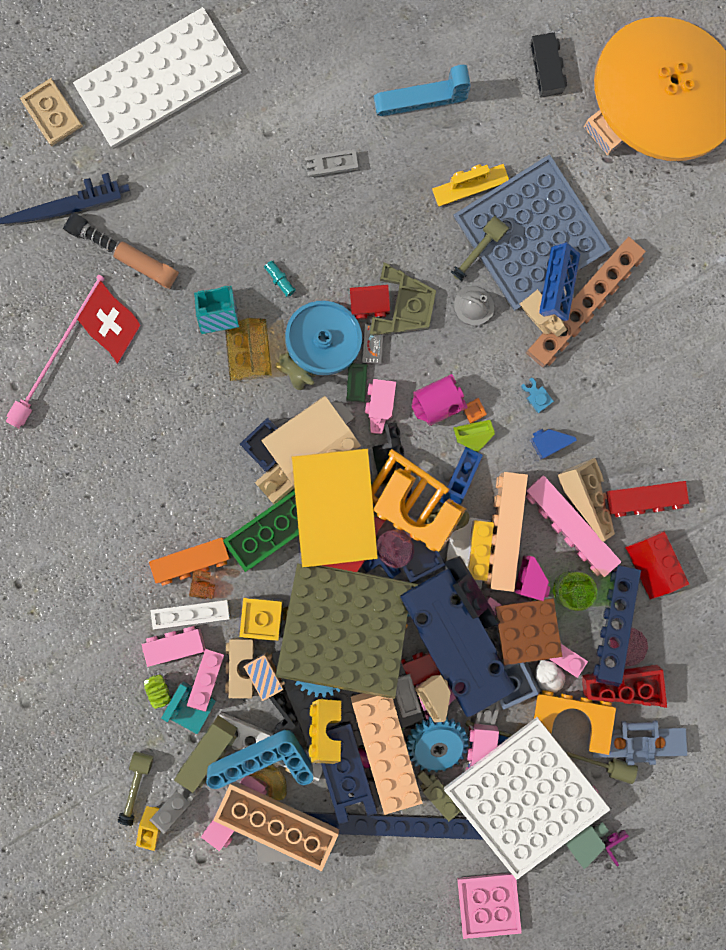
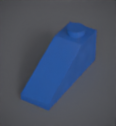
[440,447,483,505]

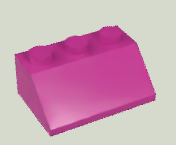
[514,555,550,601]

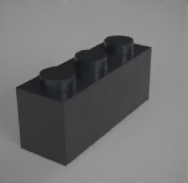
[530,32,567,98]

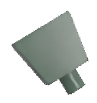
[565,822,609,869]

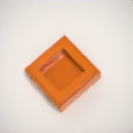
[463,398,487,424]

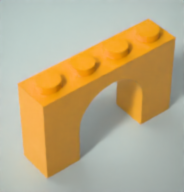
[373,468,466,552]
[534,690,616,755]

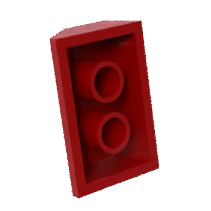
[625,531,689,599]

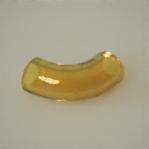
[249,764,287,800]

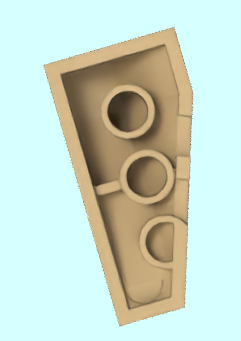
[558,458,615,541]

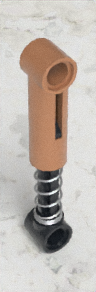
[63,212,179,290]

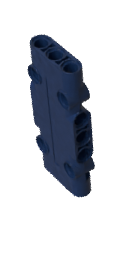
[400,569,516,717]

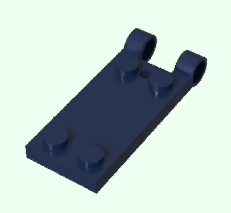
[321,722,377,825]

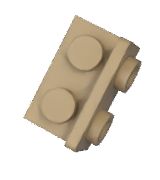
[255,464,294,504]

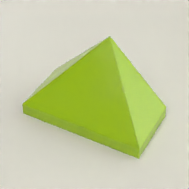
[453,420,495,452]

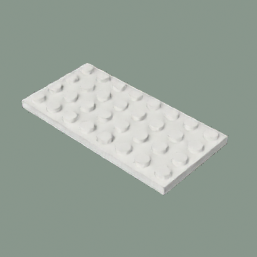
[73,7,242,149]

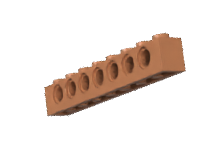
[526,236,646,368]

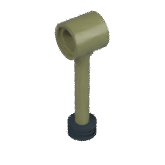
[451,216,509,281]
[118,751,154,826]

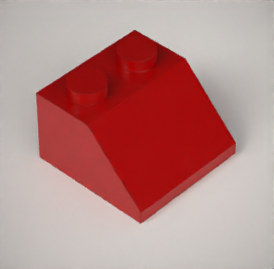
[350,285,390,320]

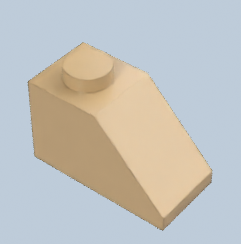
[415,675,451,722]

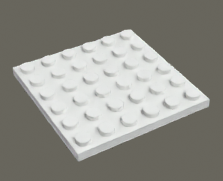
[444,717,610,880]

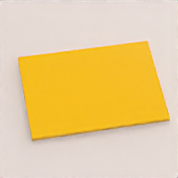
[292,449,378,567]

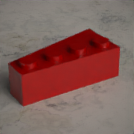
[581,665,668,708]

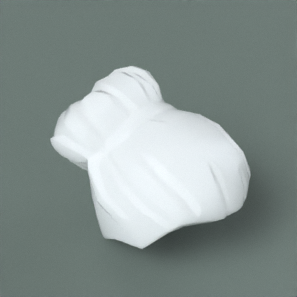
[535,660,565,693]

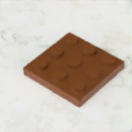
[495,598,563,665]

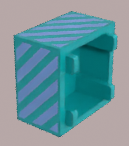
[194,286,239,334]

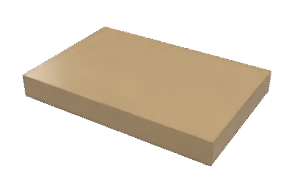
[20,78,83,147]

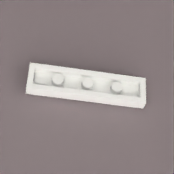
[150,600,230,629]

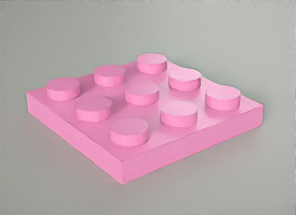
[457,873,521,939]

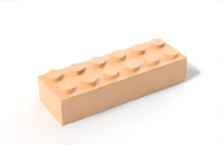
[484,472,528,592]
[351,693,423,815]
[213,781,339,871]

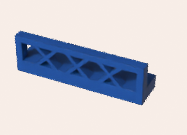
[539,242,580,321]

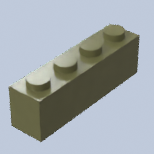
[174,715,237,793]

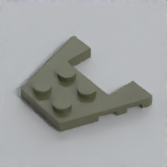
[369,262,436,336]

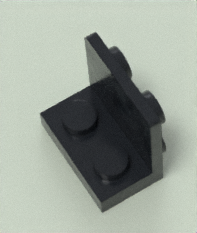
[269,693,298,735]

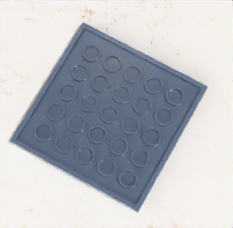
[453,154,611,311]

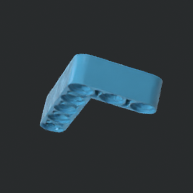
[373,64,471,116]
[206,730,313,789]

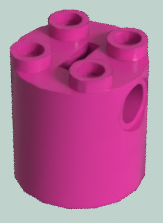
[411,374,468,427]

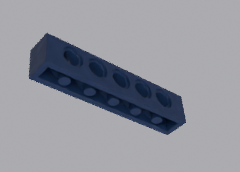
[593,565,641,687]

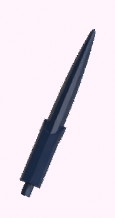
[0,173,130,224]

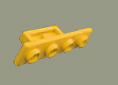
[432,164,509,207]

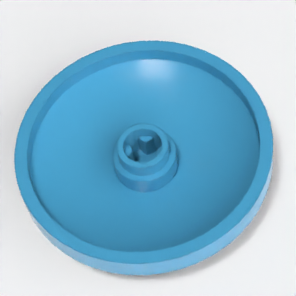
[285,301,362,375]

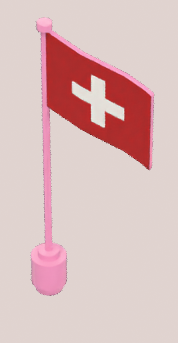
[6,275,141,429]

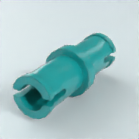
[264,260,296,297]

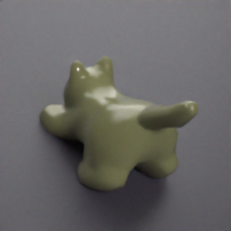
[275,351,316,390]

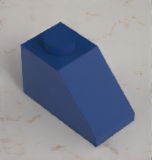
[530,428,577,460]

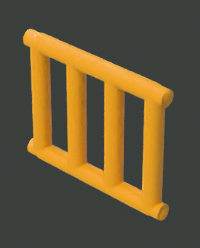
[371,449,450,524]

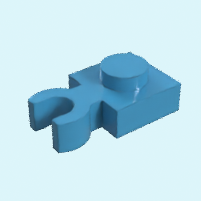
[521,378,554,413]

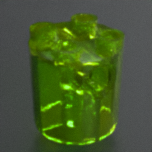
[552,571,598,611]

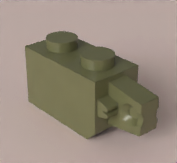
[417,770,461,822]

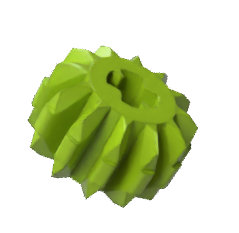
[144,674,171,709]

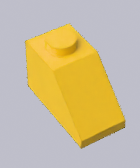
[136,806,160,851]

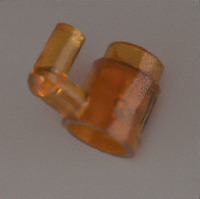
[189,570,216,600]

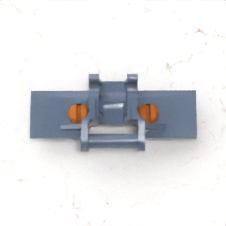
[593,720,687,765]

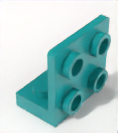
[161,682,216,734]

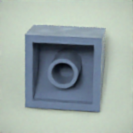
[491,662,541,710]

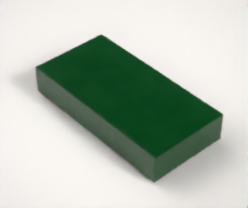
[346,363,368,403]

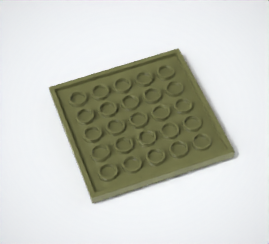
[276,563,412,699]

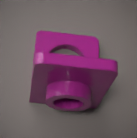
[603,830,629,867]

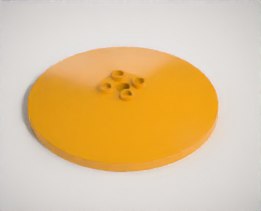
[594,17,726,161]

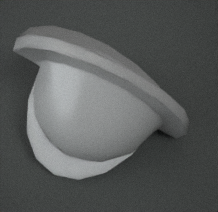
[454,286,495,325]

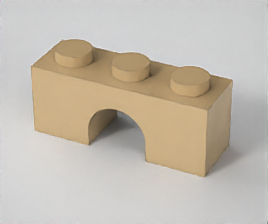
[225,638,254,698]

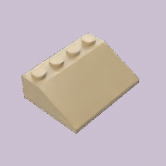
[261,396,361,486]

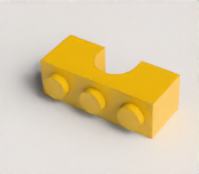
[467,520,494,581]
[309,699,341,764]

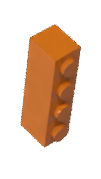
[149,537,231,586]

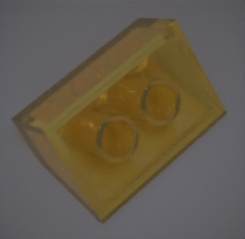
[225,318,272,381]

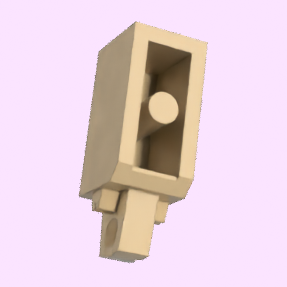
[520,289,567,337]

